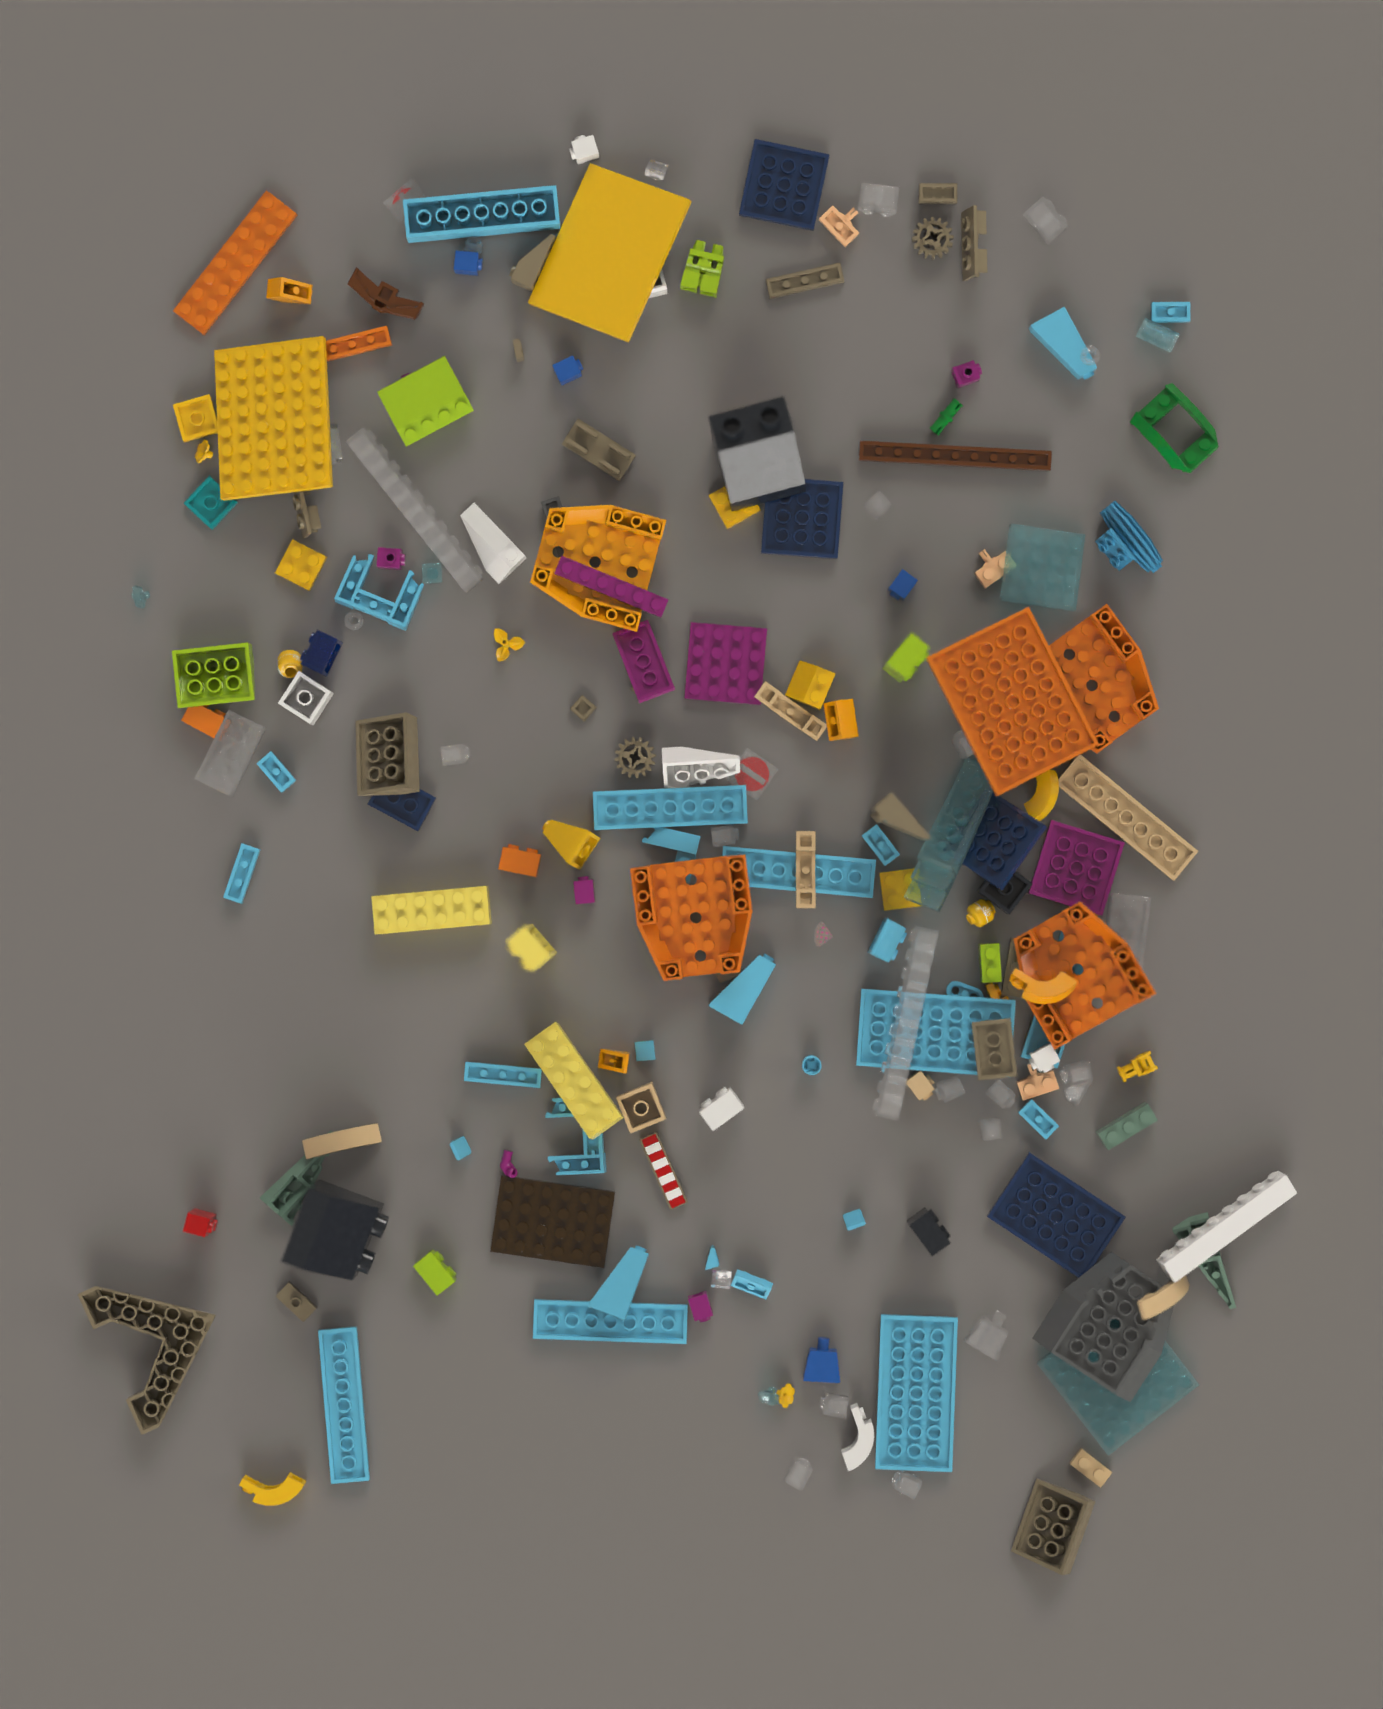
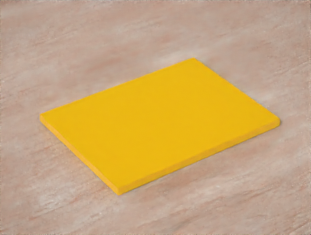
[527,163,691,343]

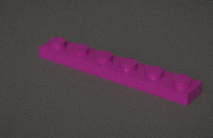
[554,556,669,618]

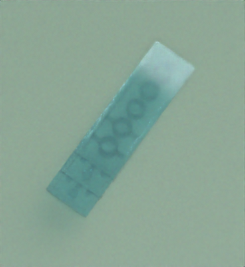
[904,758,993,912]

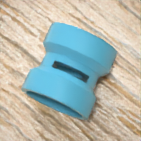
[802,1055,821,1075]

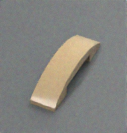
[754,681,827,741]
[796,831,816,908]
[302,1123,382,1160]
[1137,1275,1189,1319]

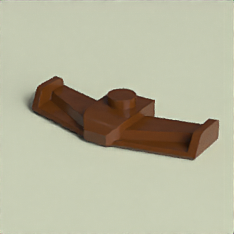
[347,267,424,320]

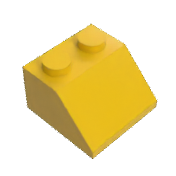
[785,660,835,710]

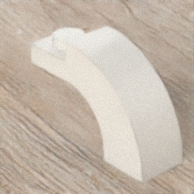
[841,1403,874,1471]

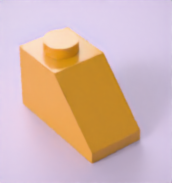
[266,277,313,304]

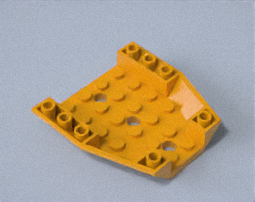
[530,505,666,632]

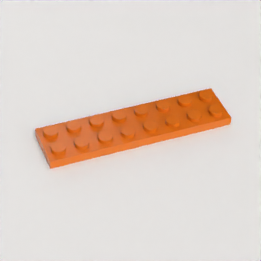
[173,190,297,335]

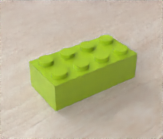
[882,633,930,683]

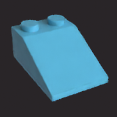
[867,918,907,963]

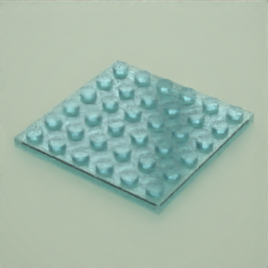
[1037,1319,1199,1456]

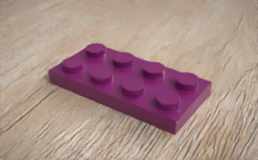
[612,620,675,703]

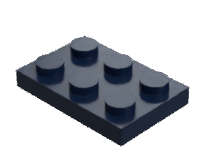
[368,789,436,832]

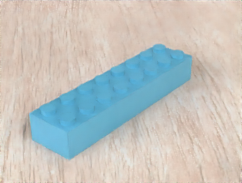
[403,185,561,243]

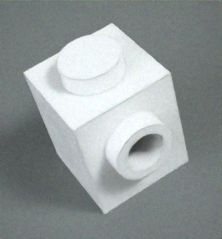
[569,135,599,164]
[1028,1043,1060,1073]

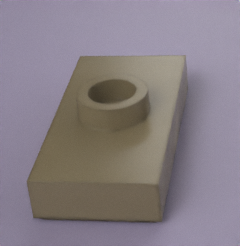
[919,183,957,204]
[276,1281,317,1322]

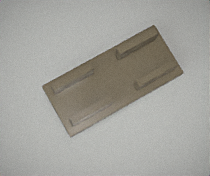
[961,205,987,281]
[562,419,636,481]
[292,490,321,539]

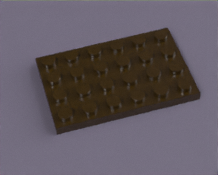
[490,1175,615,1268]

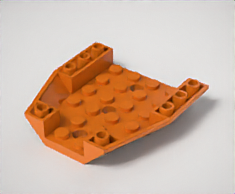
[1049,604,1159,754]
[630,855,752,981]
[1013,901,1157,1050]

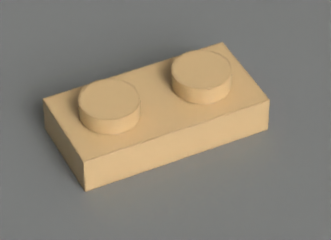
[1069,1448,1112,1488]

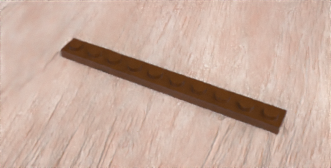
[859,441,1052,471]

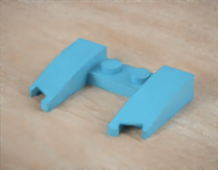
[334,554,424,631]
[642,827,700,884]
[545,1098,607,1175]

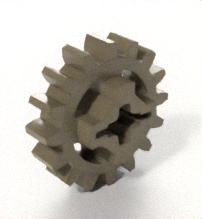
[912,217,954,260]
[614,737,656,778]

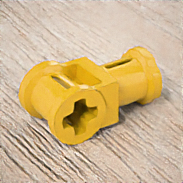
[1116,1051,1158,1083]

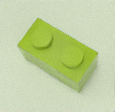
[978,943,1002,983]
[413,1249,457,1296]

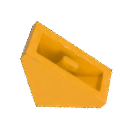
[598,1049,630,1073]

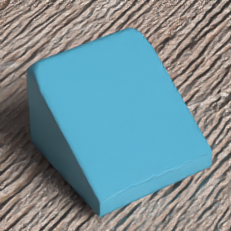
[635,1040,656,1061]
[449,1136,472,1160]
[843,1209,866,1231]
[705,1245,719,1270]

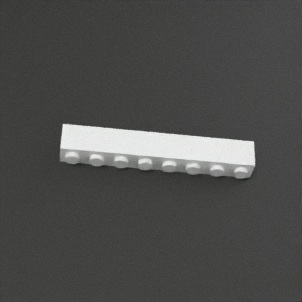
[1156,1171,1297,1282]

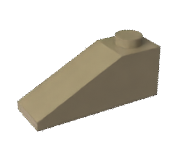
[509,234,556,291]

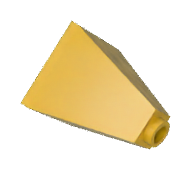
[542,820,601,870]

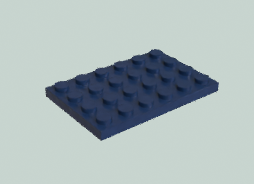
[987,1152,1126,1278]

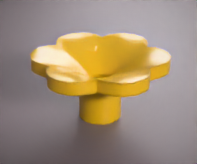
[195,440,213,463]
[776,1383,795,1408]

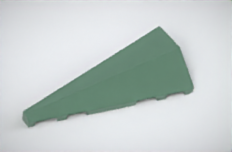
[259,1131,332,1226]
[1172,1212,1236,1309]

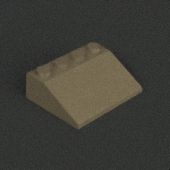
[355,712,420,796]
[870,793,930,840]
[1011,1479,1096,1575]

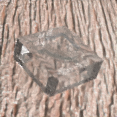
[645,159,668,181]
[711,1269,732,1289]

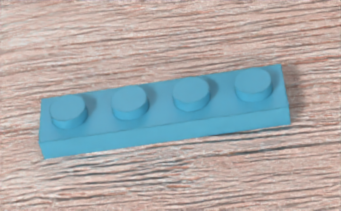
[464,1061,542,1088]

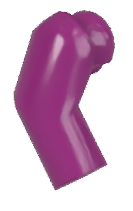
[500,1150,518,1178]

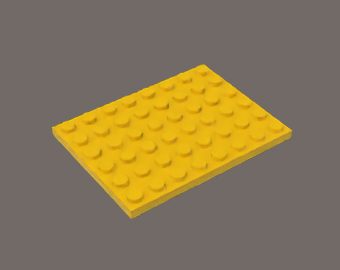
[214,336,333,501]

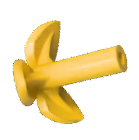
[494,628,525,661]

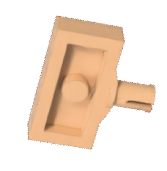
[819,206,859,247]
[974,549,1017,589]
[1016,1063,1059,1101]

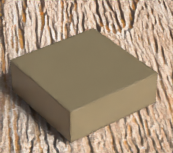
[513,339,525,362]
[570,695,597,722]

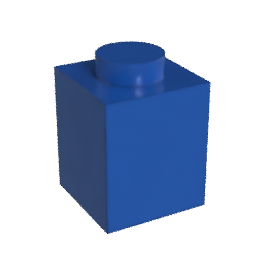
[454,250,483,276]
[552,356,583,386]
[888,569,918,601]

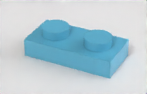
[1151,302,1191,323]
[256,751,297,793]
[862,824,900,866]
[1018,1099,1059,1140]
[731,1269,773,1299]

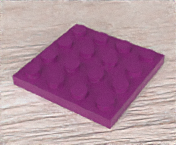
[684,622,767,705]
[1028,820,1125,916]

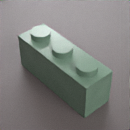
[1095,1102,1158,1150]

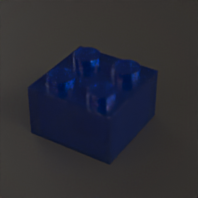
[300,629,343,677]

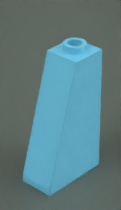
[1029,307,1097,380]
[709,953,776,1025]
[588,1246,649,1321]

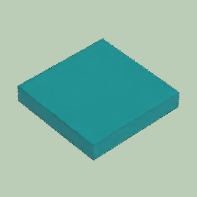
[184,475,238,530]

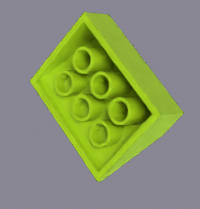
[377,355,474,447]
[172,642,255,708]

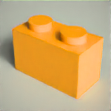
[823,699,859,741]

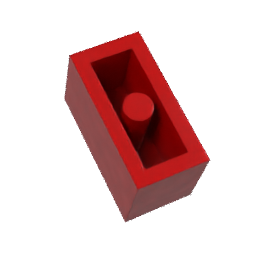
[182,1208,218,1237]

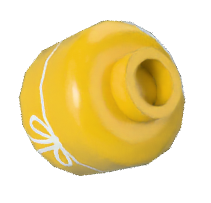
[277,650,303,678]
[966,899,996,927]

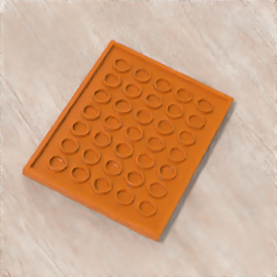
[926,607,1099,796]

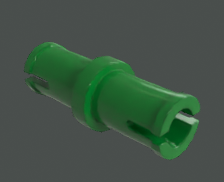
[929,398,963,436]

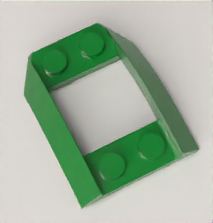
[1130,383,1219,473]

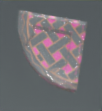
[814,921,833,948]

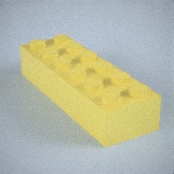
[371,886,492,935]
[506,924,557,971]
[524,1022,624,1140]

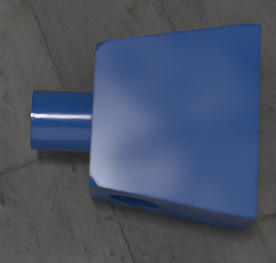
[803,1337,840,1383]

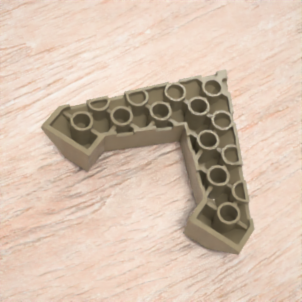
[77,1286,216,1435]

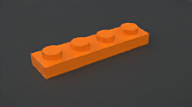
[326,326,392,362]

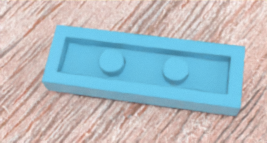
[223,843,261,904]

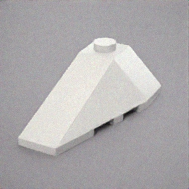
[460,503,526,584]
[662,747,740,789]

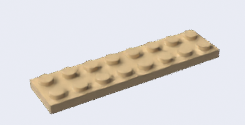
[1058,754,1198,881]

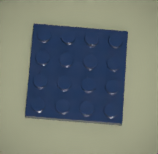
[739,139,830,231]
[761,479,844,559]
[942,788,1047,890]

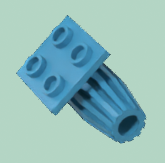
[1095,501,1163,573]

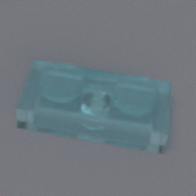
[1136,318,1180,352]

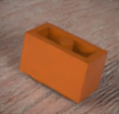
[181,705,229,739]
[498,844,542,877]

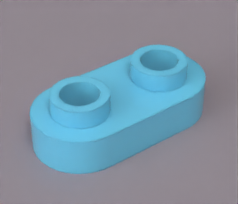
[946,981,984,998]

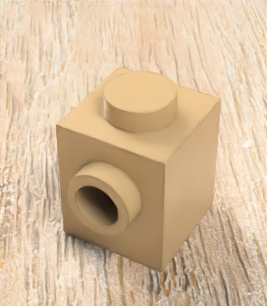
[905,1070,935,1101]

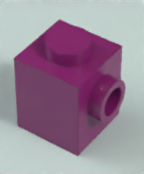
[377,547,406,570]

